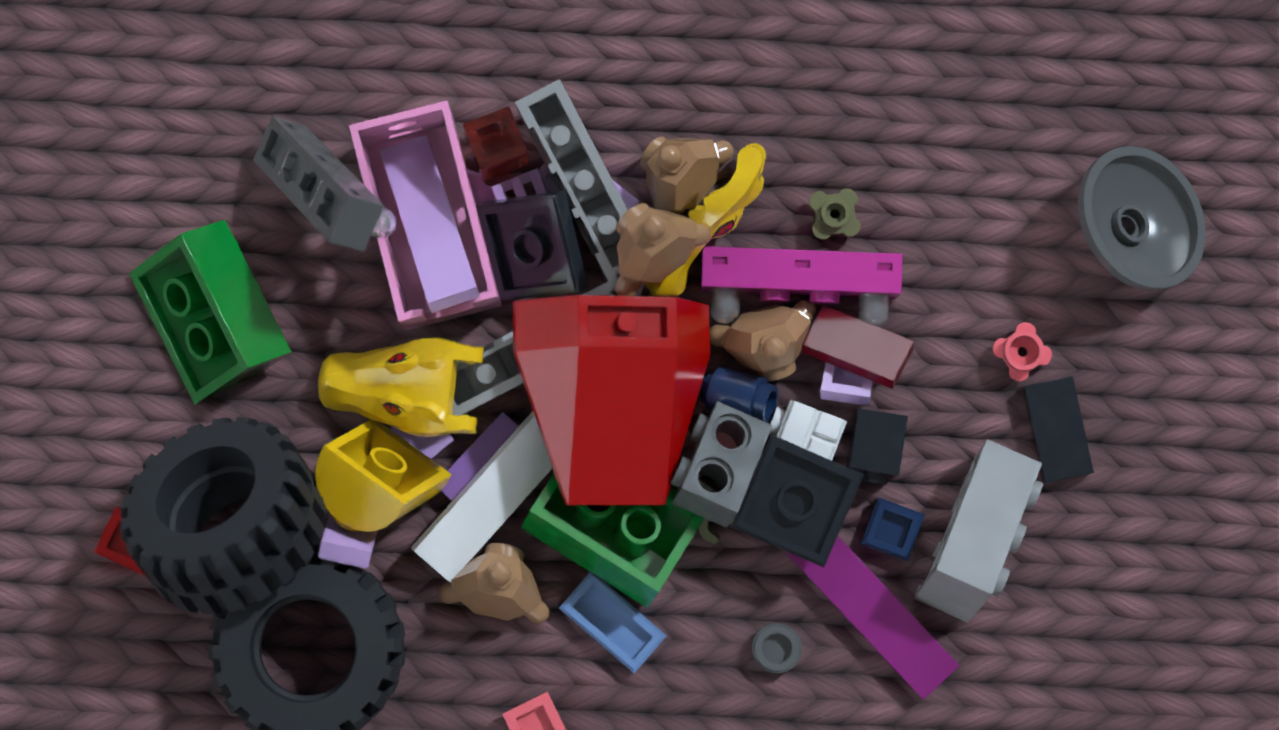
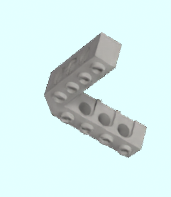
[452,79,644,416]

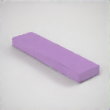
[380,135,480,313]

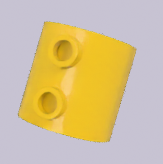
[315,419,452,532]

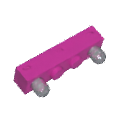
[700,246,903,328]

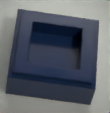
[860,497,925,561]

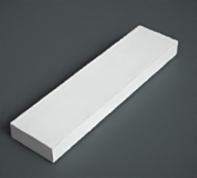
[411,411,552,582]

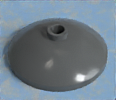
[1078,146,1206,291]

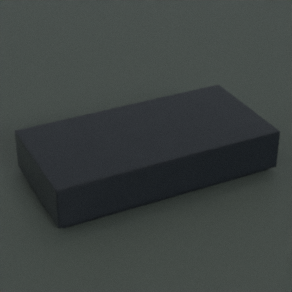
[1022,376,1094,484]

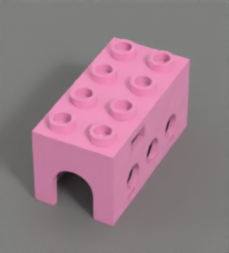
[349,100,502,331]

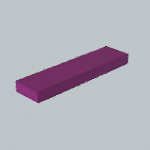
[786,536,960,700]

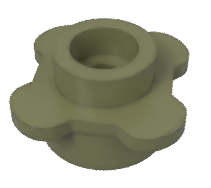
[809,188,861,240]

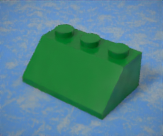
[129,220,291,405]
[521,474,704,608]

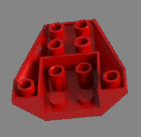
[513,295,710,506]

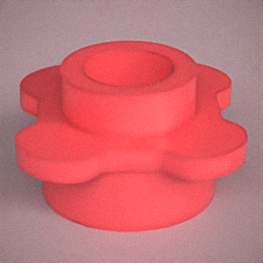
[992,322,1052,381]

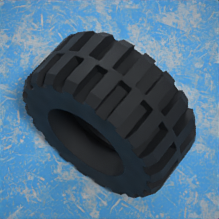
[120,417,326,615]
[207,552,406,730]

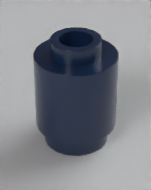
[700,367,778,423]

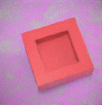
[502,691,567,730]

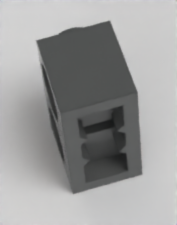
[670,401,773,528]

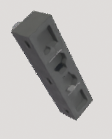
[253,116,396,251]

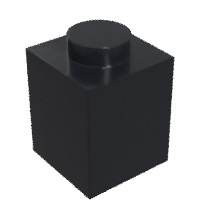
[846,408,908,485]

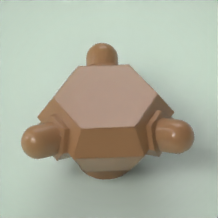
[640,137,734,215]
[615,203,710,296]
[710,299,816,381]
[438,543,549,624]

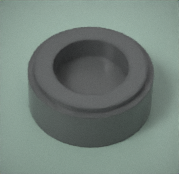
[751,623,802,673]

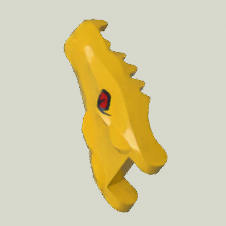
[645,143,767,297]
[318,338,484,437]

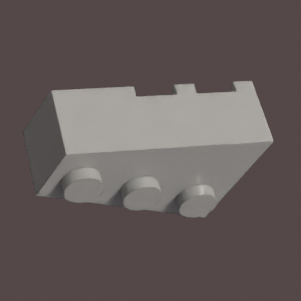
[913,439,1043,623]

